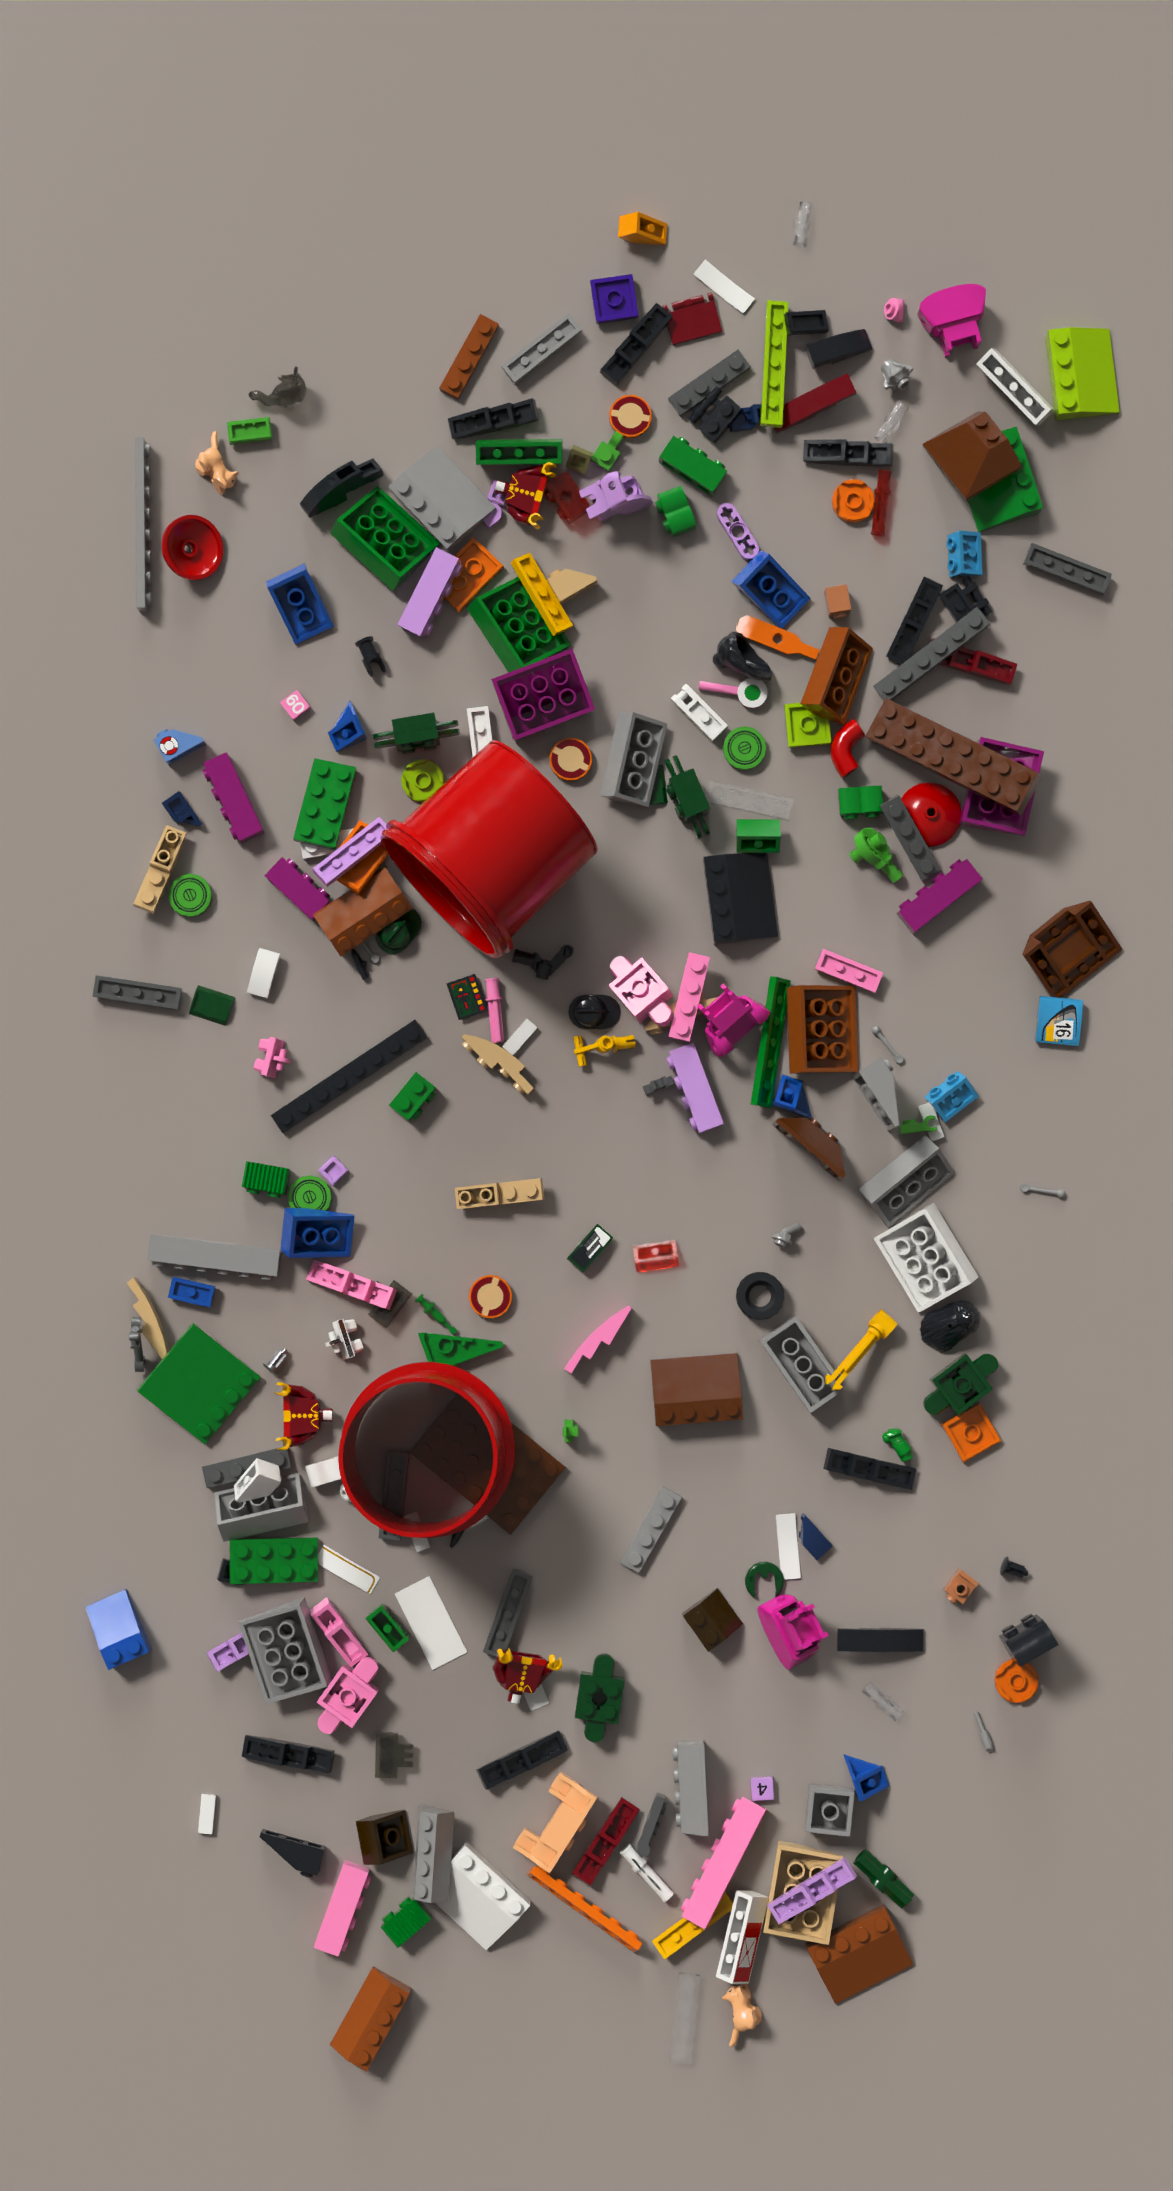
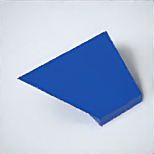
[328,701,367,752]
[772,1074,812,1119]
[844,1754,889,1801]

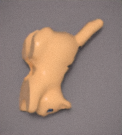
[195,431,238,495]
[722,1984,762,2047]

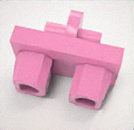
[254,1037,291,1079]

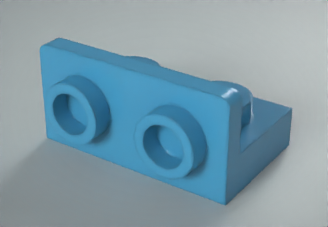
[947,531,983,577]
[924,1071,979,1123]

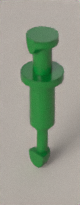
[415,1294,457,1334]

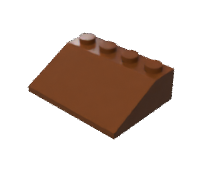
[787,985,859,1074]
[805,1904,914,2004]

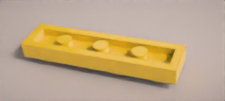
[511,553,573,636]
[652,1892,733,1960]

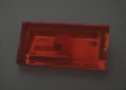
[633,1240,679,1272]

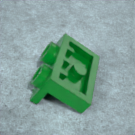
[389,1072,437,1122]

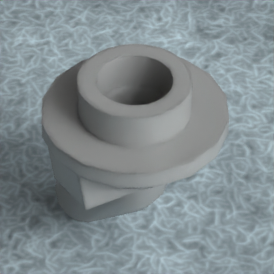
[772,1223,801,1248]

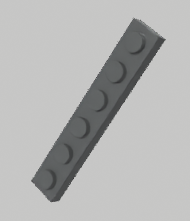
[873,607,991,701]

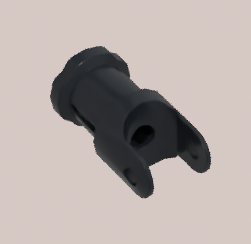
[355,636,386,677]

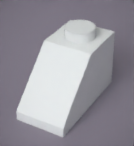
[234,1458,282,1503]

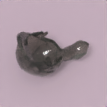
[248,366,306,408]

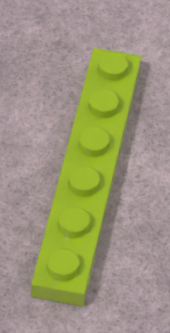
[760,300,789,428]

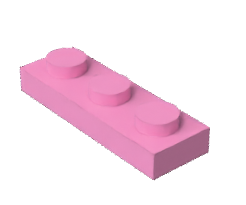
[815,949,883,993]

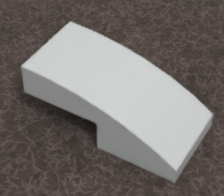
[247,948,280,998]

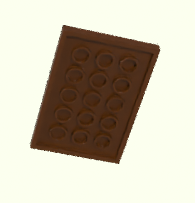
[410,1393,566,1535]

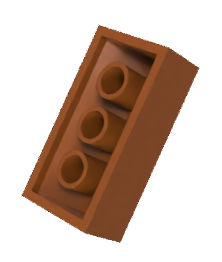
[800,627,873,725]
[313,867,413,957]
[330,1966,411,2072]

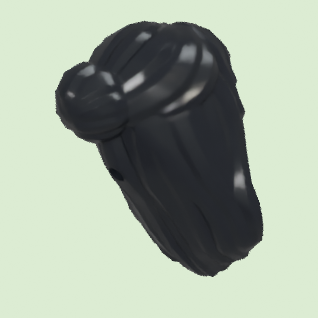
[713,632,772,681]
[920,1300,980,1351]

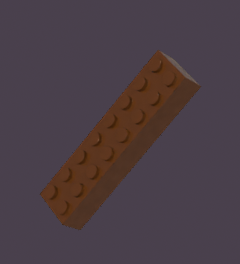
[865,698,1041,816]

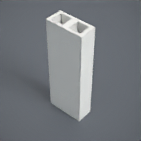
[502,1019,538,1056]
[918,1102,944,1141]
[404,1511,430,1552]
[198,1794,216,1834]

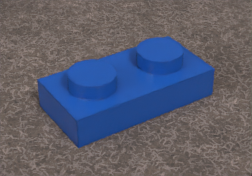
[168,1277,216,1307]

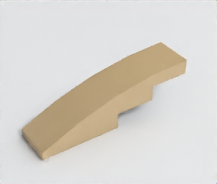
[127,1278,169,1359]

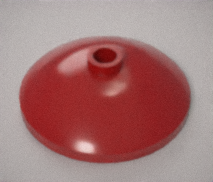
[162,515,223,580]
[901,782,961,847]

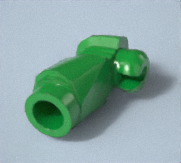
[882,1428,913,1462]

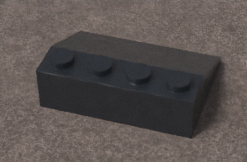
[703,853,778,945]

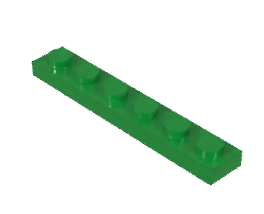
[750,976,791,1108]

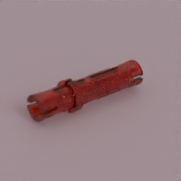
[871,470,892,536]

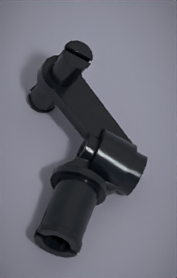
[512,945,574,980]

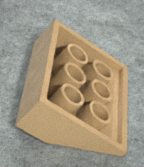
[763,1840,843,1945]

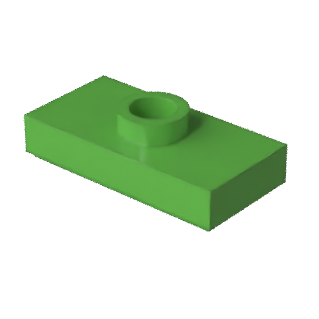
[227,417,272,445]

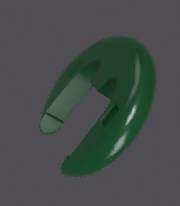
[745,1562,784,1598]

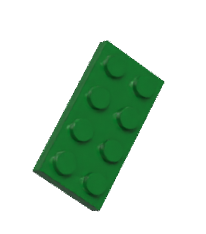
[293,758,357,850]
[229,1537,318,1584]

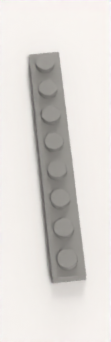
[135,437,152,612]

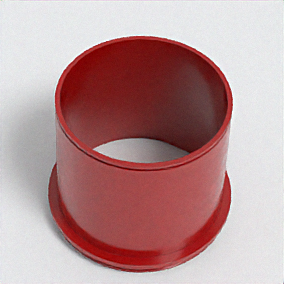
[380,740,598,958]
[338,1362,515,1538]

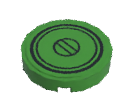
[723,726,766,770]
[168,874,212,917]
[288,1175,332,1211]

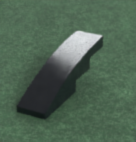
[600,303,673,386]
[448,398,539,440]
[803,439,894,466]
[886,576,943,664]
[823,1448,916,1490]
[837,1628,924,1652]
[476,1731,568,1790]
[241,1735,335,1773]

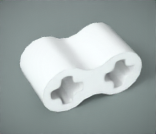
[305,1456,341,1487]

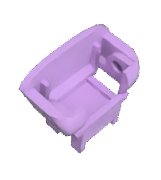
[579,471,653,522]

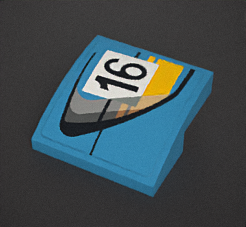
[1035,996,1083,1046]

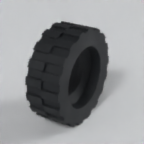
[736,1272,784,1320]

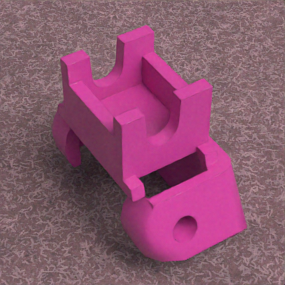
[917,284,986,357]
[697,984,770,1057]
[757,1595,829,1670]

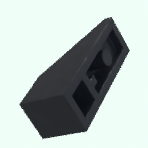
[260,1829,326,1877]

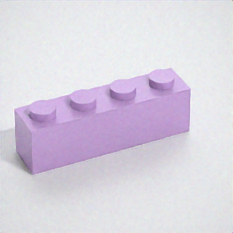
[397,547,463,639]
[666,1042,724,1134]

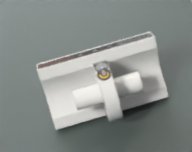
[325,1319,364,1360]

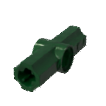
[853,1848,914,1908]

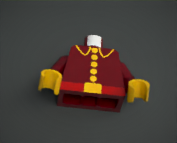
[494,462,557,529]
[275,1382,333,1450]
[492,1648,563,1704]

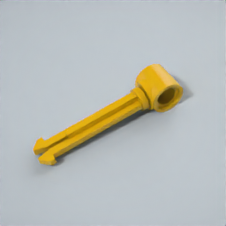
[825,1309,898,1390]

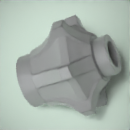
[881,358,913,391]

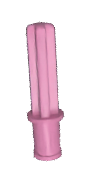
[485,978,504,1043]

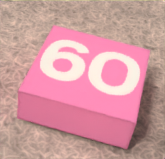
[280,690,310,721]

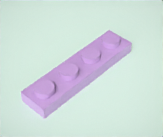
[313,817,386,887]

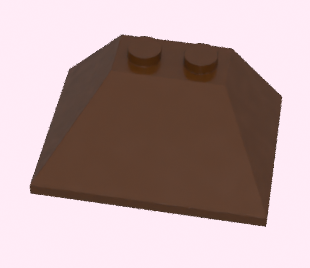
[923,411,1022,501]
[1022,901,1123,998]
[772,1118,846,1180]

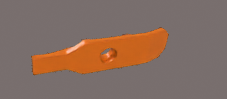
[736,615,820,660]

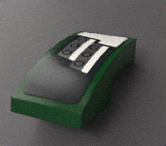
[567,1224,613,1273]

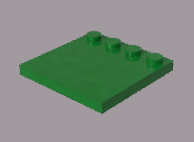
[137,1323,260,1444]

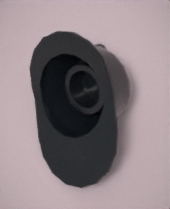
[568,995,621,1029]

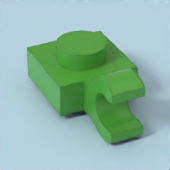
[591,431,623,472]
[898,1115,937,1135]
[562,1419,579,1442]

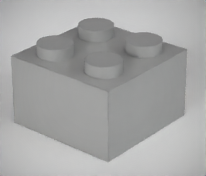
[804,1784,855,1837]

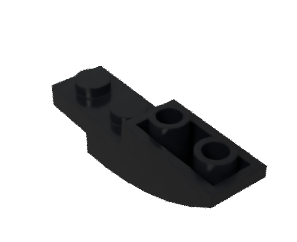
[300,458,384,518]

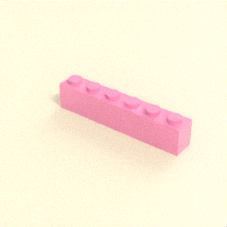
[680,1797,767,1929]

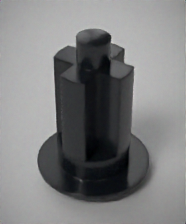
[1000,1557,1028,1578]

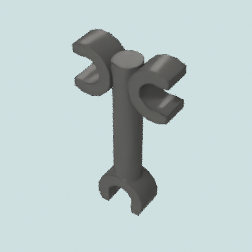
[643,1076,674,1095]
[129,1317,145,1372]

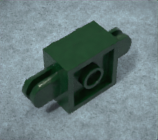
[373,712,460,754]
[664,755,710,839]
[923,1353,998,1415]
[575,1653,624,1743]

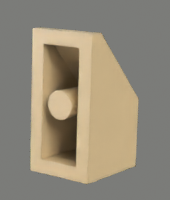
[547,569,597,605]

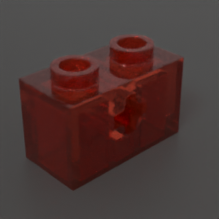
[544,471,590,524]

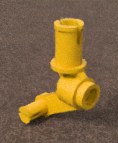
[573,1035,635,1067]

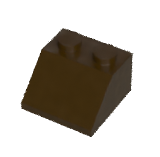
[682,1588,743,1652]
[356,1810,413,1865]

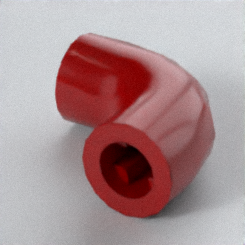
[831,719,865,778]

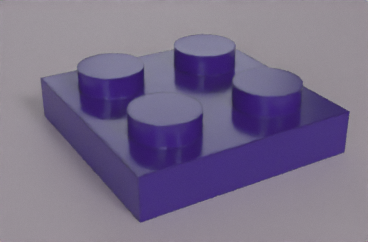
[590,274,639,324]

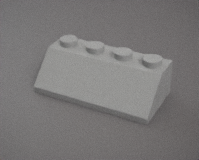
[600,712,667,807]
[858,1135,955,1228]
[214,1473,309,1542]
[673,1740,708,1836]
[413,1805,455,1903]

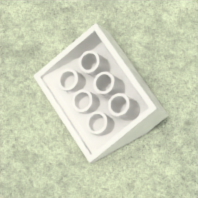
[873,1203,978,1313]
[436,1841,531,1950]

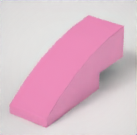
[310,1597,368,1667]

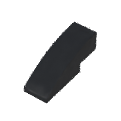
[805,329,872,369]

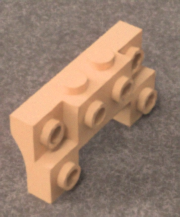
[513,1771,597,1873]

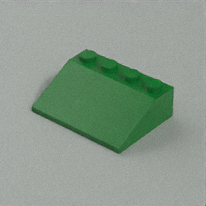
[968,426,1043,532]
[330,485,440,591]
[467,577,571,673]

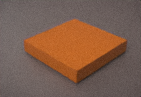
[941,1403,1001,1462]

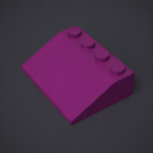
[491,649,595,741]
[959,737,1044,836]

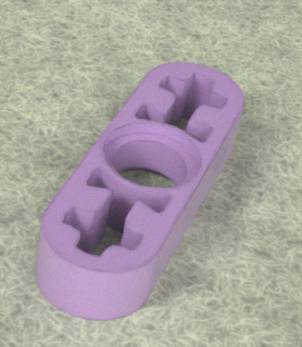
[717,503,759,561]

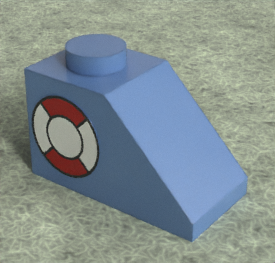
[154,729,206,765]

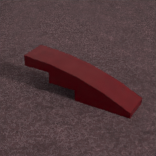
[774,373,857,433]
[930,638,1017,685]
[571,1797,640,1886]

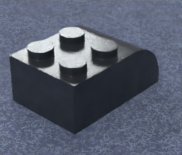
[999,1614,1059,1667]

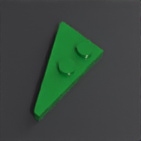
[418,1332,504,1366]

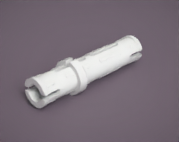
[620,1844,674,1902]

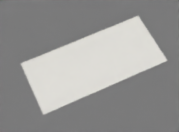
[395,1576,467,1670]

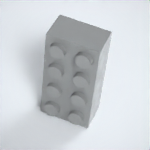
[759,1316,846,1413]

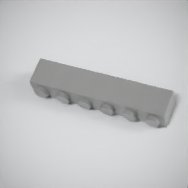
[147,1235,282,1280]

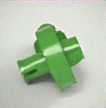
[850,828,903,883]

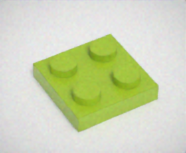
[784,703,831,748]

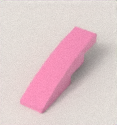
[306,1260,397,1310]
[564,1306,631,1373]

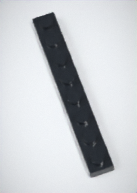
[271,1020,427,1133]

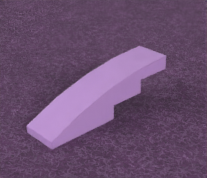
[206,1632,249,1672]
[767,1857,857,1924]

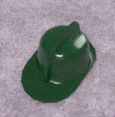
[376,909,422,954]

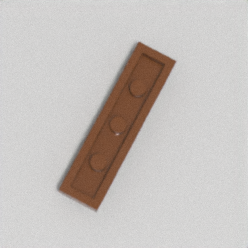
[439,314,499,400]

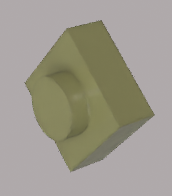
[565,445,593,475]

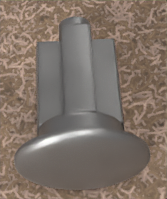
[263,1348,288,1375]

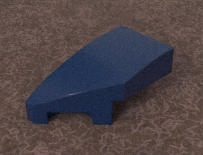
[730,404,761,432]
[162,791,202,826]
[799,1513,833,1560]

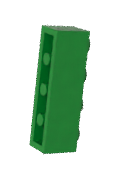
[475,439,563,465]

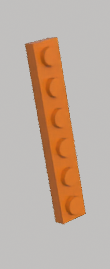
[527,1866,642,1952]

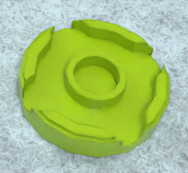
[401,759,444,803]

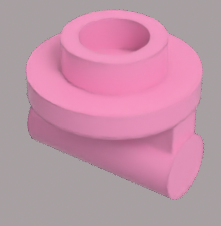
[884,298,904,323]

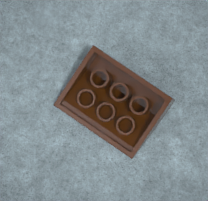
[650,1353,743,1426]

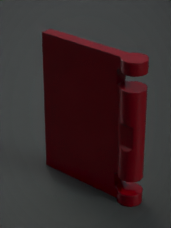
[662,292,722,345]

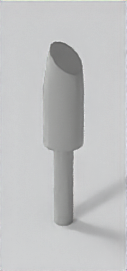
[974,1712,993,1752]

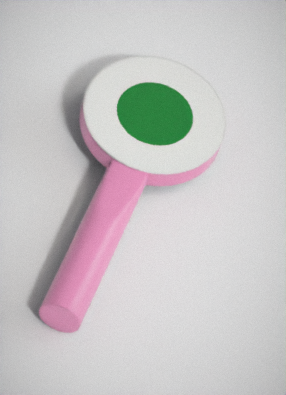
[699,678,768,708]

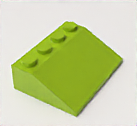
[1045,327,1120,421]

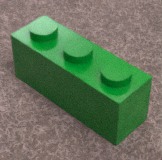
[659,436,727,497]

